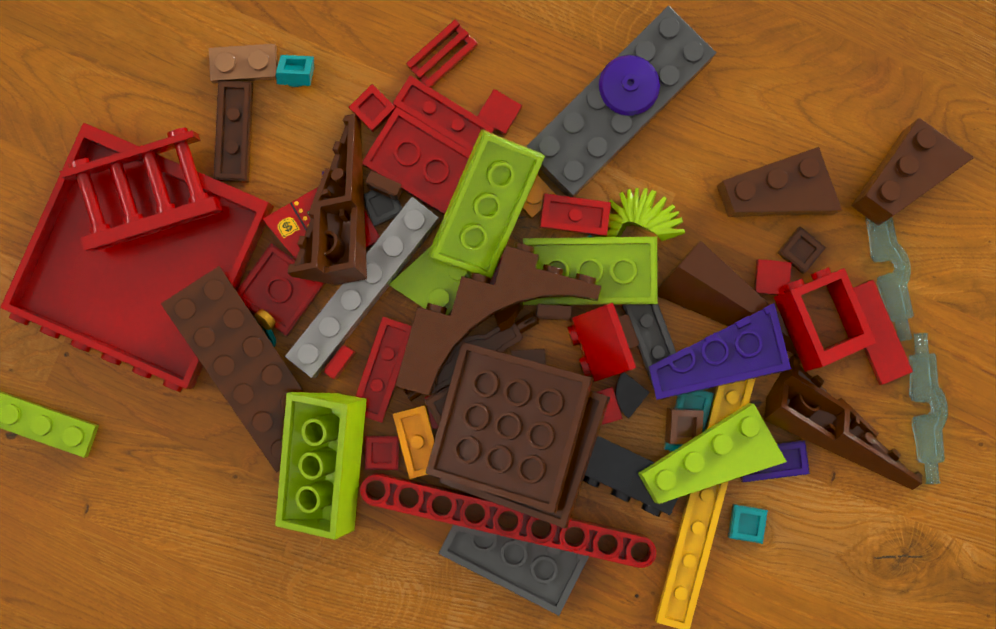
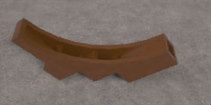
[395,242,601,395]

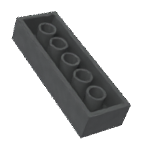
[526,5,717,197]

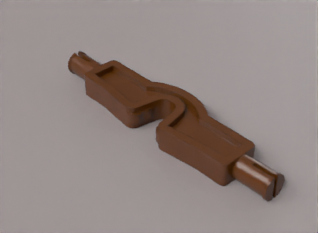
[404,311,539,402]

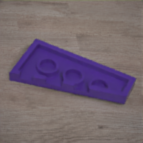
[649,303,791,400]

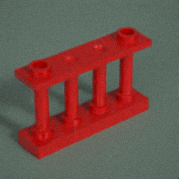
[59,128,223,252]

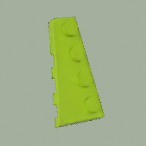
[389,245,471,315]
[638,403,787,504]

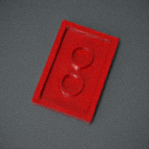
[362,107,471,215]

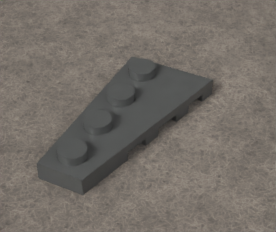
[438,525,589,616]

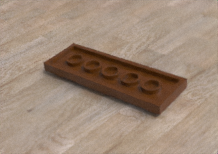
[161,266,304,473]

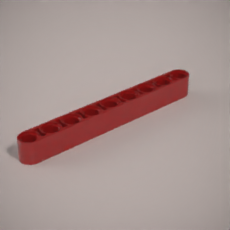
[360,473,657,568]

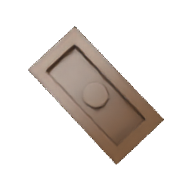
[209,44,278,83]

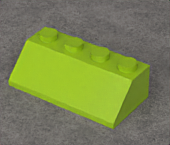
[275,392,367,540]

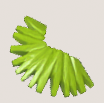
[594,188,685,242]

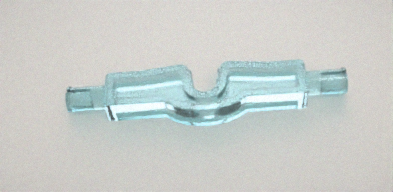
[865,217,914,341]
[909,333,948,484]

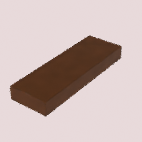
[214,81,253,182]

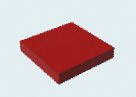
[237,243,326,336]

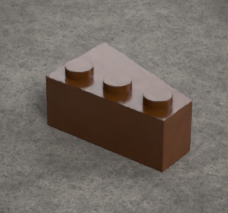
[852,118,974,226]
[717,147,842,217]

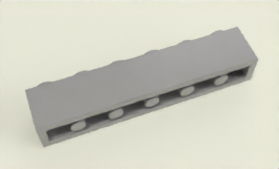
[285,197,440,378]

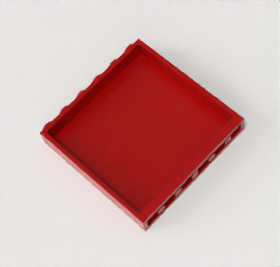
[0,122,274,392]

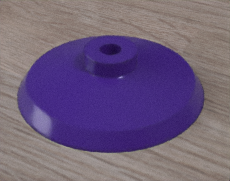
[599,55,660,116]

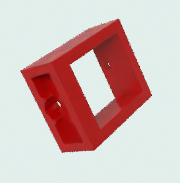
[774,267,876,372]

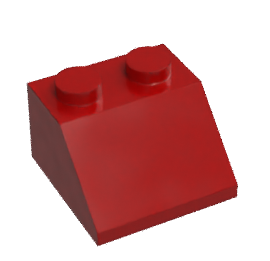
[567,303,636,382]

